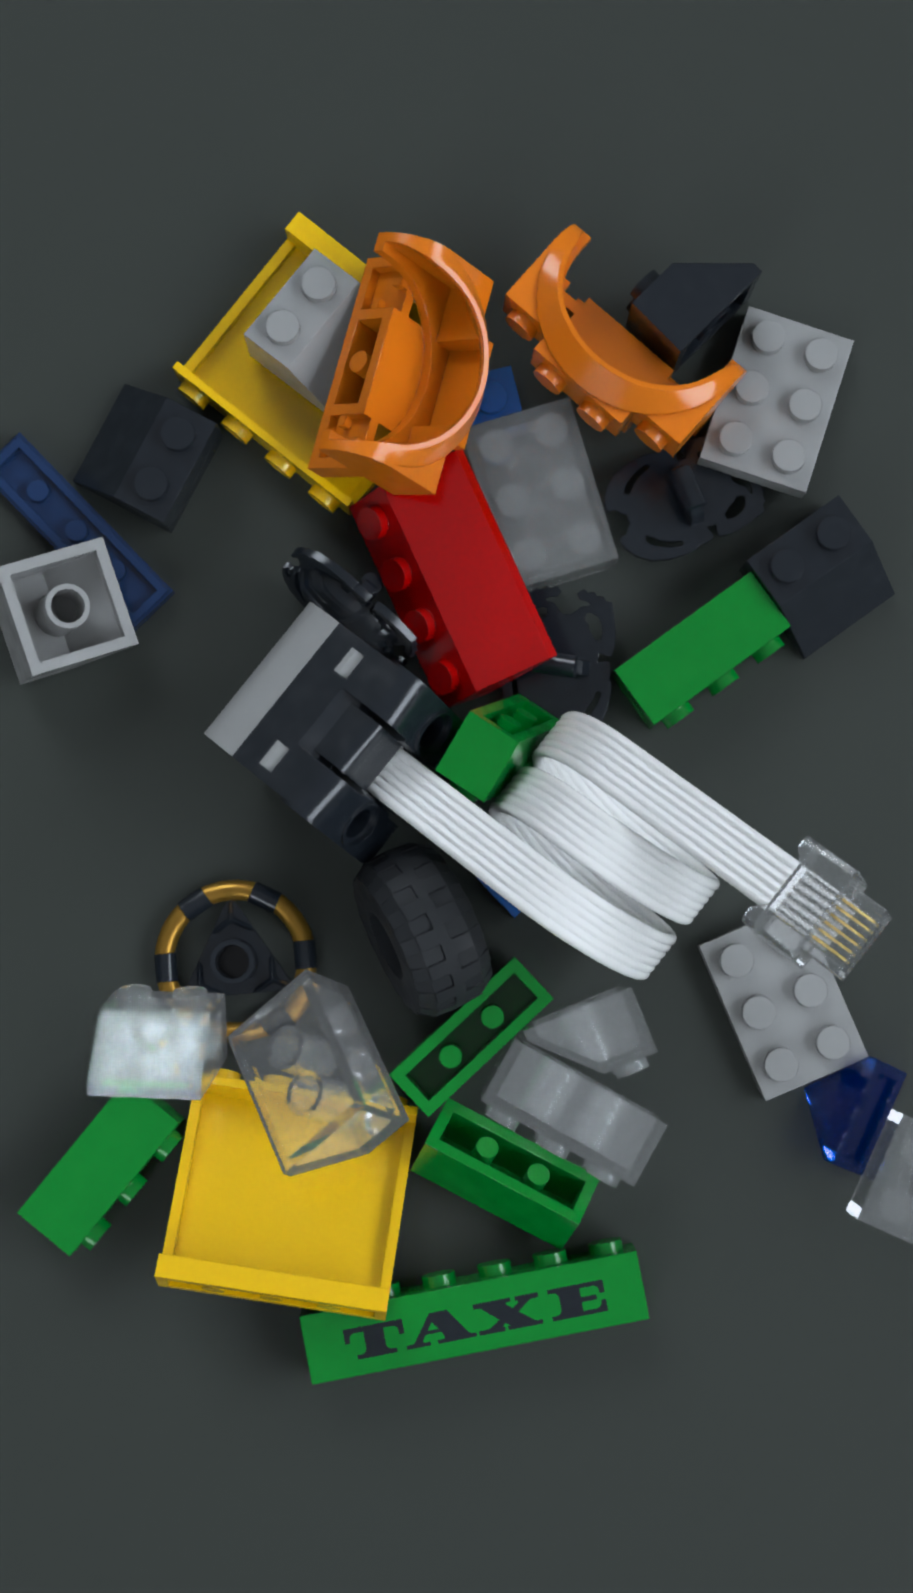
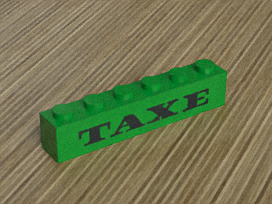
[299,1237,650,1385]

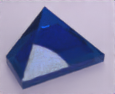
[804,1056,907,1176]

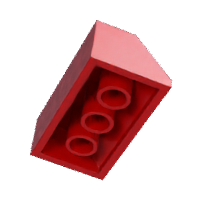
[349,450,557,708]

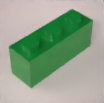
[611,572,791,730]
[435,694,559,802]
[389,956,554,1117]
[17,1076,185,1257]
[410,1098,600,1250]

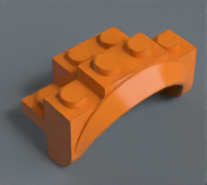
[503,224,747,457]
[307,232,494,495]

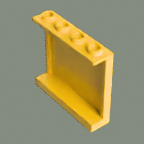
[172,212,421,516]
[154,1068,418,1321]

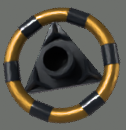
[154,880,318,1043]

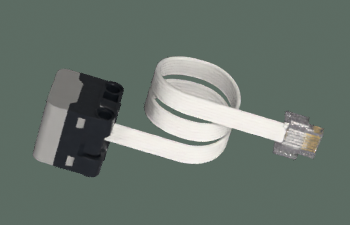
[204,602,892,981]

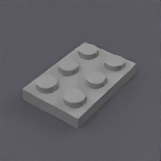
[697,306,854,499]
[697,914,869,1101]

